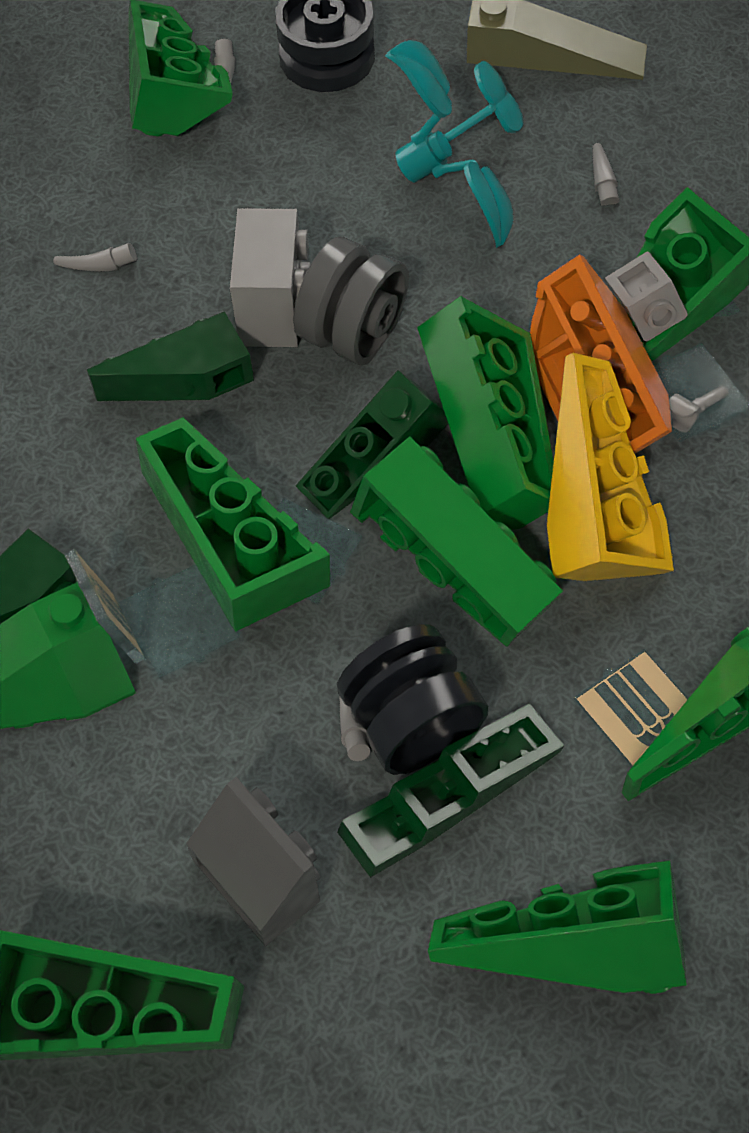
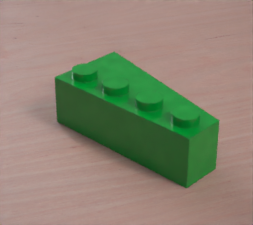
[417,296,554,530]
[136,417,330,632]
[350,436,563,647]
[0,930,244,1061]

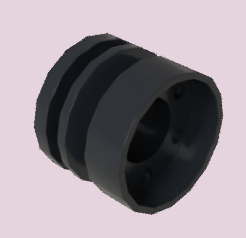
[337,624,489,775]

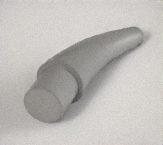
[214,39,236,84]
[593,143,619,206]
[53,243,137,271]
[340,698,370,761]

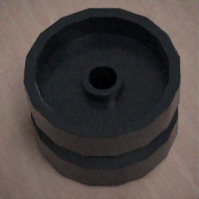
[275,0,375,92]

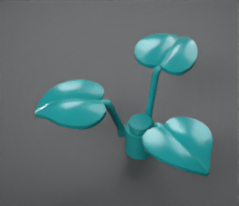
[385,40,523,248]

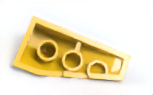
[547,353,674,581]

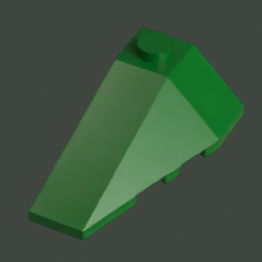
[129,0,233,136]
[617,187,749,361]
[0,580,136,729]
[622,627,749,801]
[428,860,687,994]

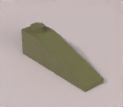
[467,0,647,80]

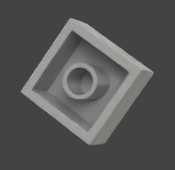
[230,208,311,347]

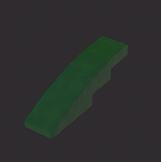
[337,704,564,878]

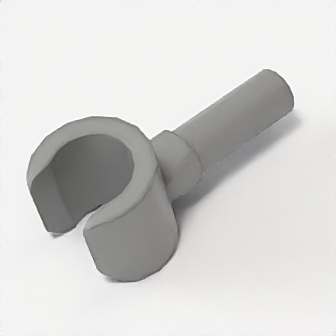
[669,385,728,433]

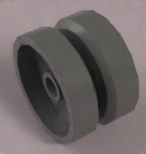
[293,237,409,366]

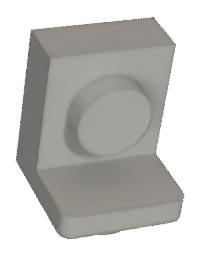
[605,251,688,341]

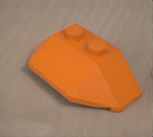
[530,254,672,454]

